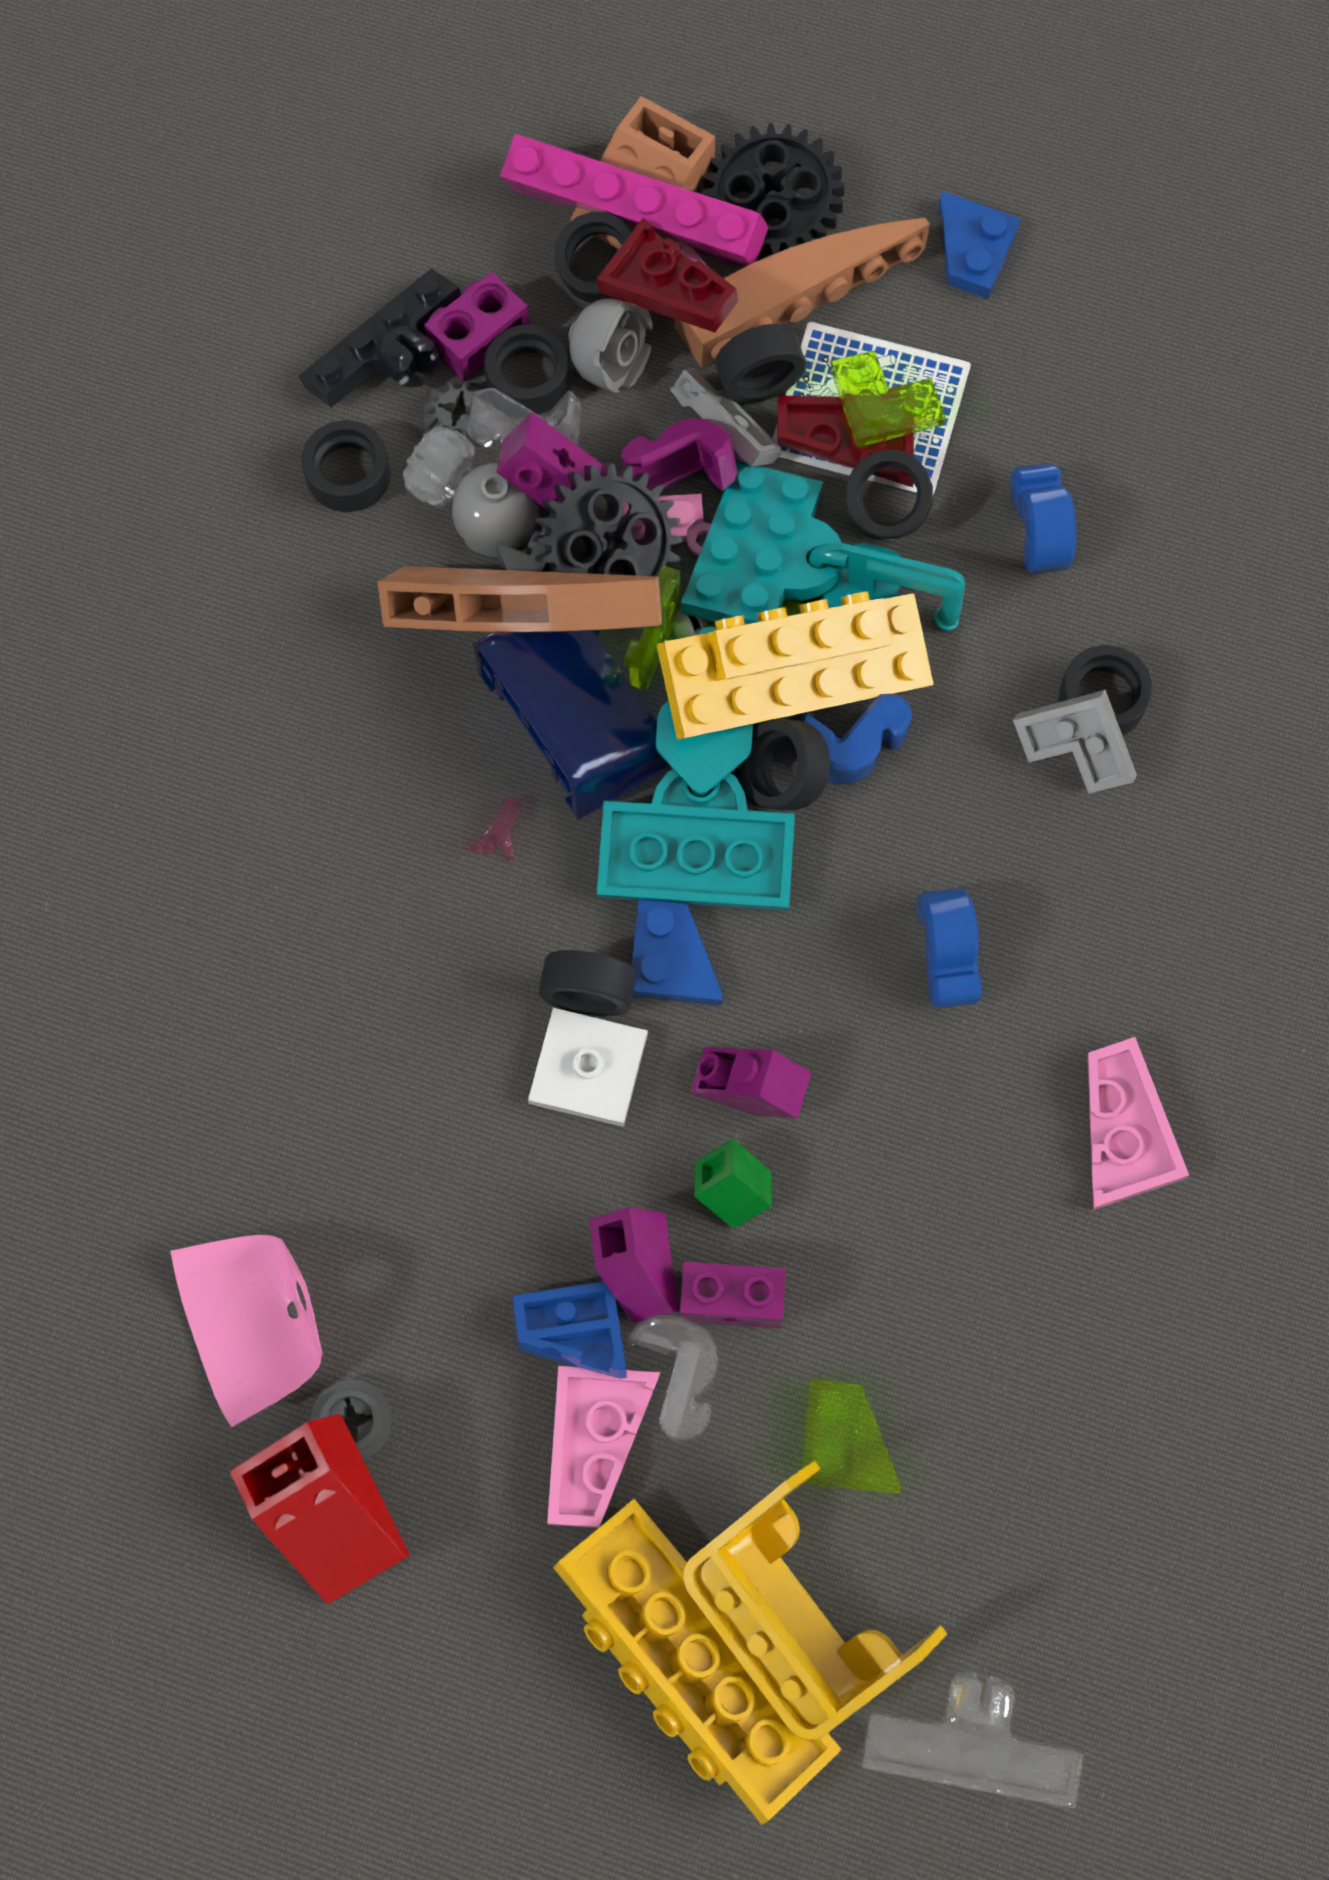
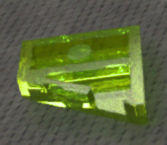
[801,1379,901,1495]

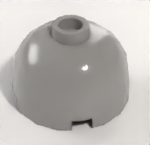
[569,298,653,393]
[452,462,543,557]

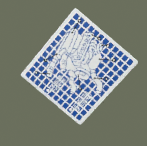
[773,322,971,495]

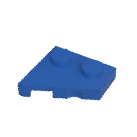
[938,191,1021,299]
[631,899,722,1005]
[512,1281,627,1379]

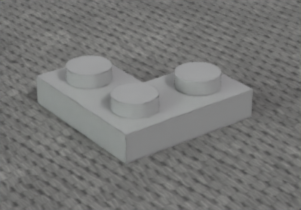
[1013,690,1137,794]

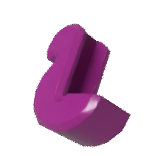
[621,418,737,491]

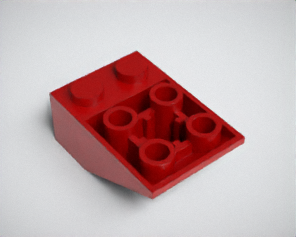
[229,1414,410,1605]

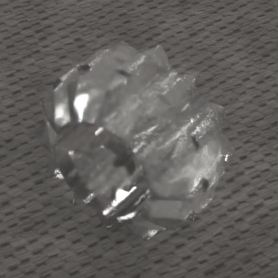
[403,425,476,507]

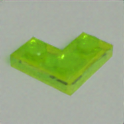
[830,350,946,447]
[624,565,680,691]

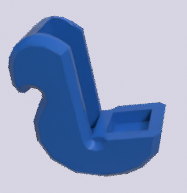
[1010,463,1076,573]
[800,693,912,784]
[916,888,982,1008]

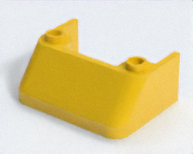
[683,1460,947,1740]

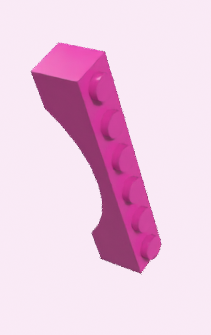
[500,134,769,267]

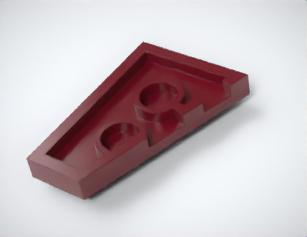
[596,218,738,333]
[777,395,914,487]

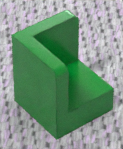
[694,1138,772,1228]

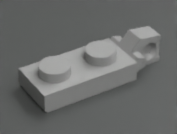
[671,368,782,467]

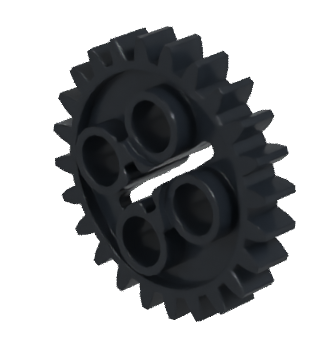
[702,123,844,262]
[533,463,683,595]

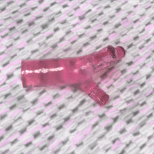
[470,797,522,861]

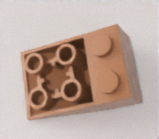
[571,96,715,249]

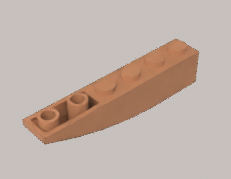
[674,218,930,368]
[377,566,662,632]

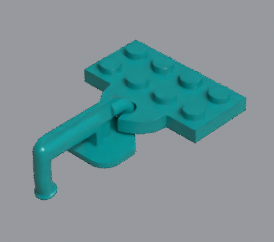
[681,461,965,631]
[597,627,795,911]

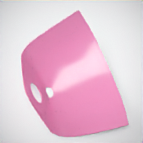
[170,1235,322,1428]

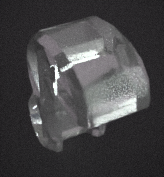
[466,388,582,448]
[628,1314,718,1443]

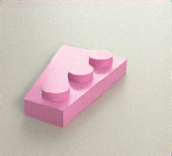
[1087,1037,1189,1210]
[547,1366,661,1528]

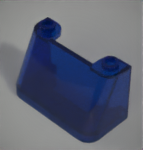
[473,630,669,820]

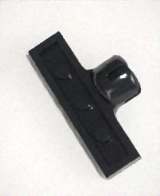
[299,268,462,408]

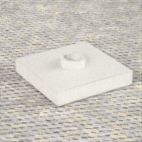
[528,1008,648,1127]

